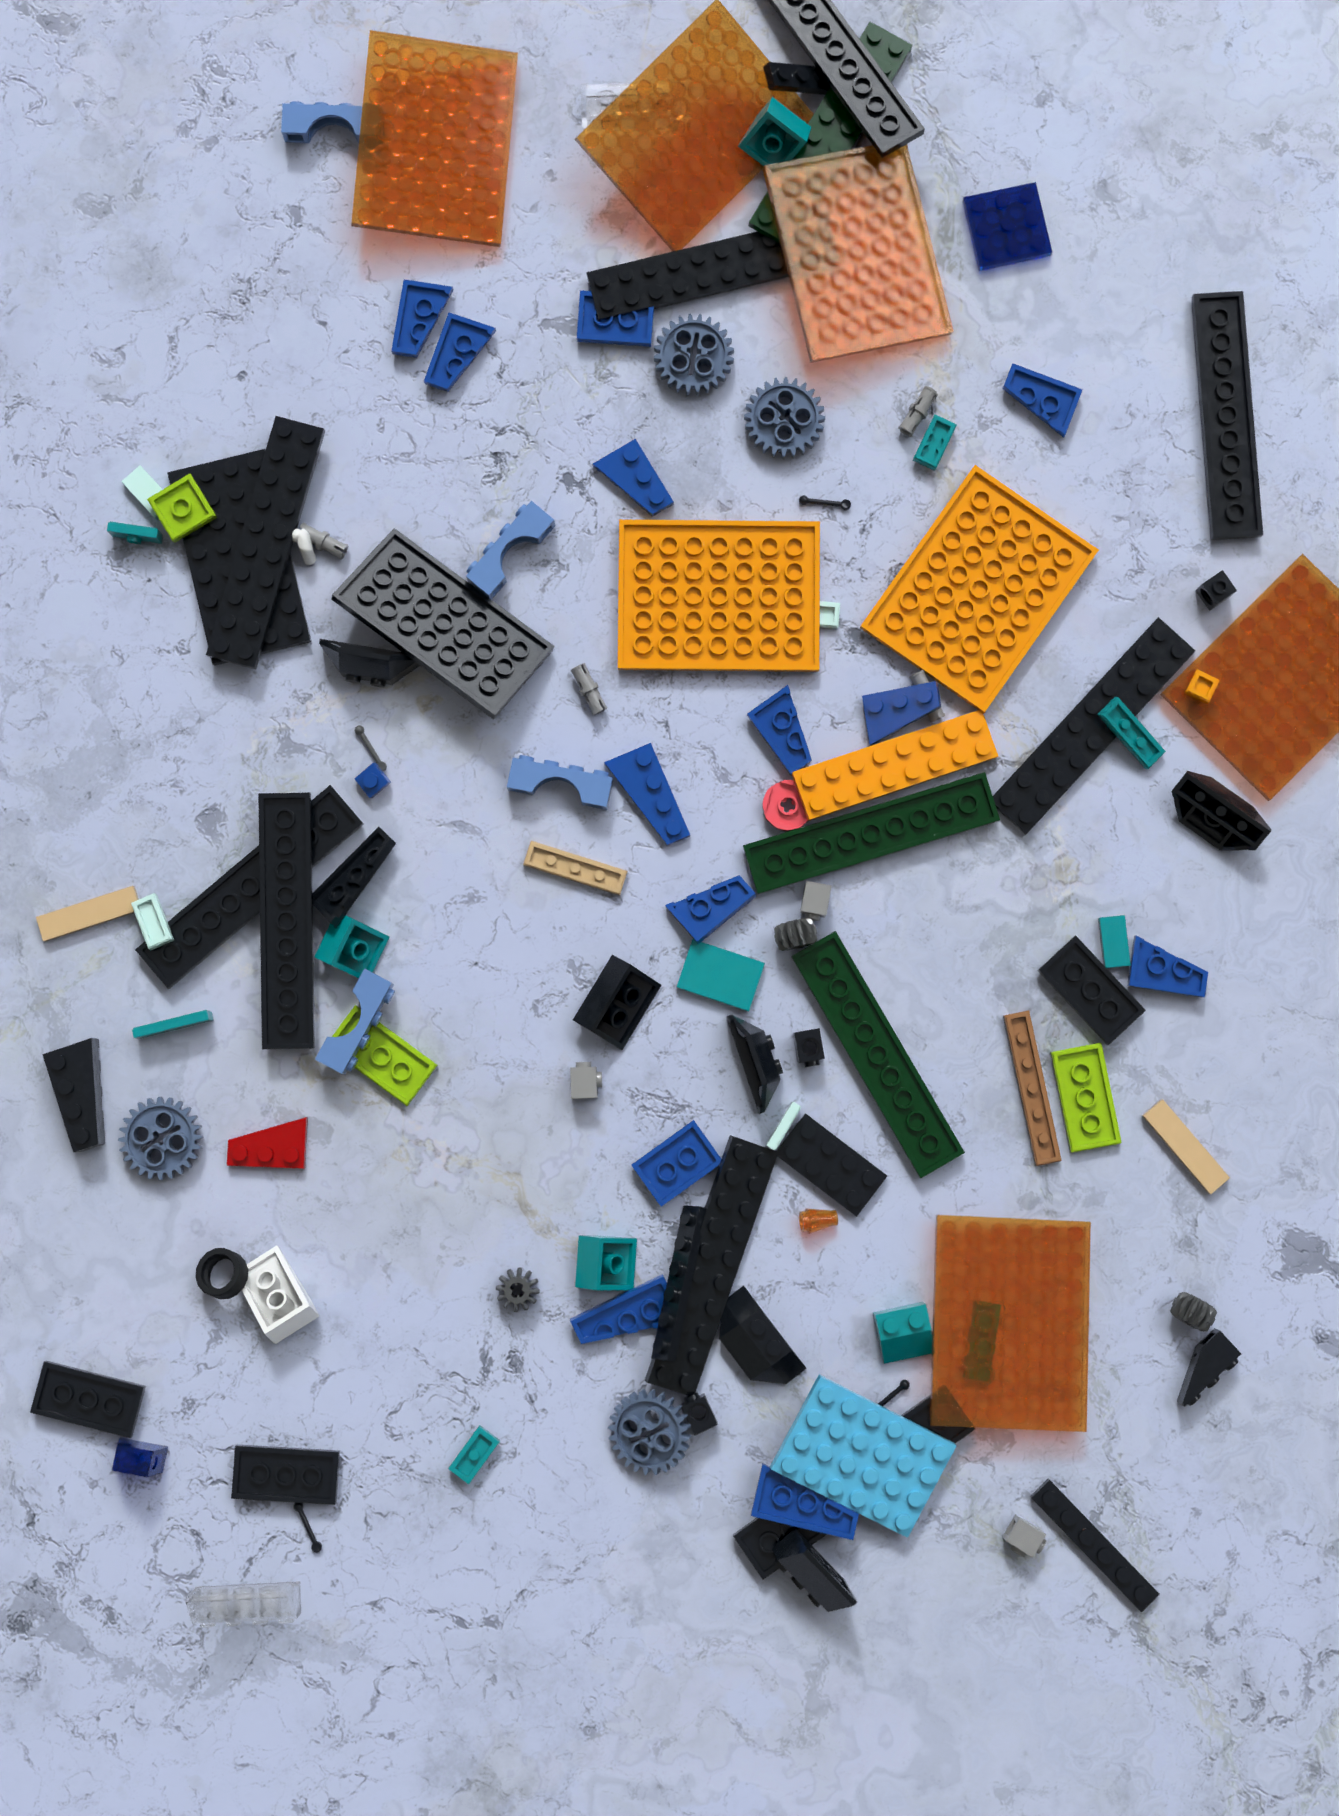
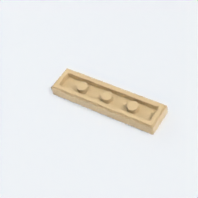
[523,841,628,896]
[36,886,139,942]
[1142,1099,1230,1194]

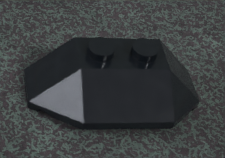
[319,639,420,687]
[1171,771,1271,851]
[726,1015,783,1114]
[719,1285,806,1384]

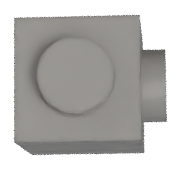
[800,881,832,921]
[570,1062,602,1099]
[1002,1514,1046,1557]

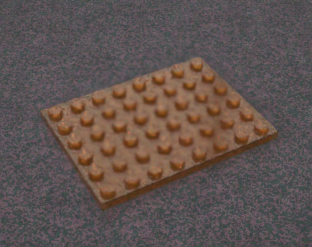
[575,0,814,252]
[351,30,518,247]
[762,144,954,363]
[1160,553,1339,801]
[930,1215,1091,1432]

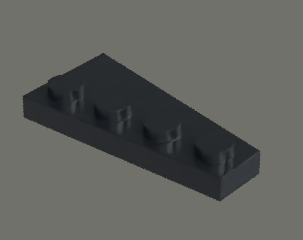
[312,827,396,928]

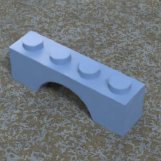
[281,101,384,145]
[466,501,555,600]
[507,755,613,810]
[315,968,395,1075]

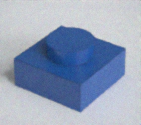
[354,763,391,798]

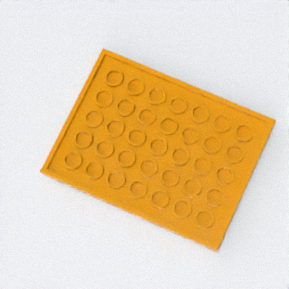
[860,465,1099,714]
[618,519,820,672]

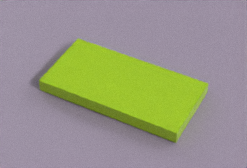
[332,1005,438,1106]
[1050,1043,1122,1153]

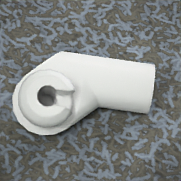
[292,529,316,565]

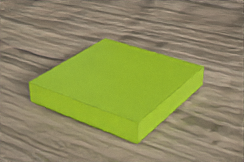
[147,474,217,543]

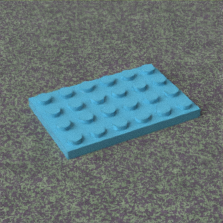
[770,1374,956,1538]

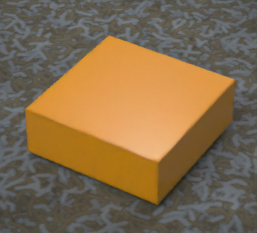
[1184,669,1220,704]

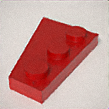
[227,1117,308,1169]

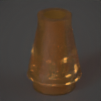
[799,1208,838,1234]

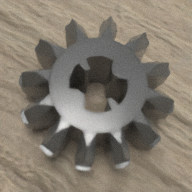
[774,918,817,951]
[496,1267,540,1312]
[1170,1292,1217,1331]

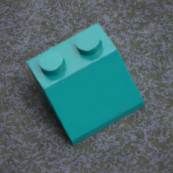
[738,97,812,176]
[314,915,390,978]
[575,1235,637,1290]
[873,1302,934,1364]

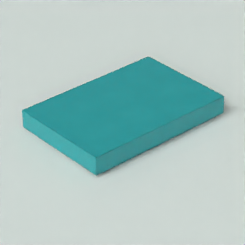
[676,939,765,1012]

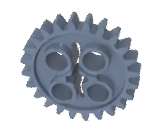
[654,314,734,396]
[744,377,825,459]
[118,1097,204,1180]
[608,1389,692,1475]

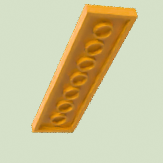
[791,710,998,821]

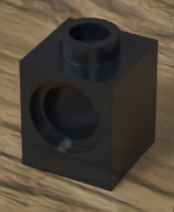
[1195,570,1237,611]
[793,1028,825,1067]
[681,1392,718,1436]

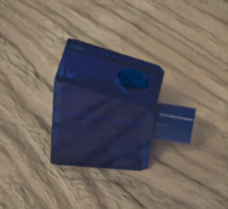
[112,1437,168,1477]

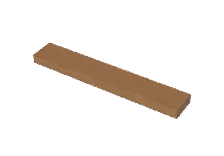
[1003,1010,1062,1166]

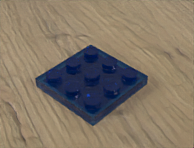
[962,182,1052,271]

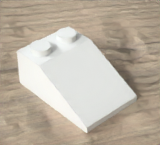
[242,1246,319,1344]

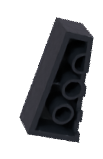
[42,1038,105,1153]

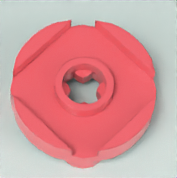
[762,780,808,831]

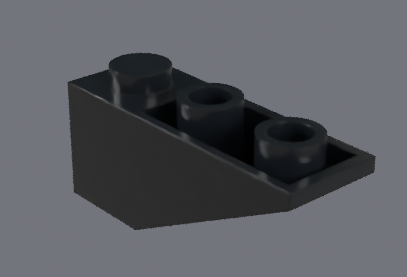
[1177,1328,1241,1407]

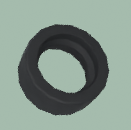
[195,1248,248,1300]

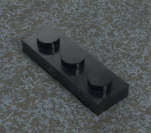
[763,62,830,95]

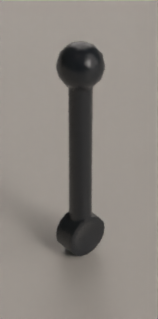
[799,495,851,510]
[878,1380,910,1406]
[293,1502,322,1553]

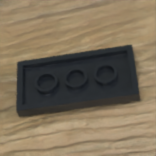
[1037,935,1146,1045]
[776,1113,887,1217]
[30,1360,146,1438]
[231,1444,340,1505]

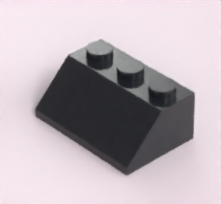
[573,955,661,1050]
[772,1528,857,1612]

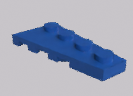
[604,743,690,846]
[570,1274,667,1344]
[751,1463,859,1540]

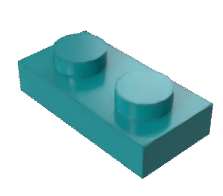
[448,1425,500,1484]

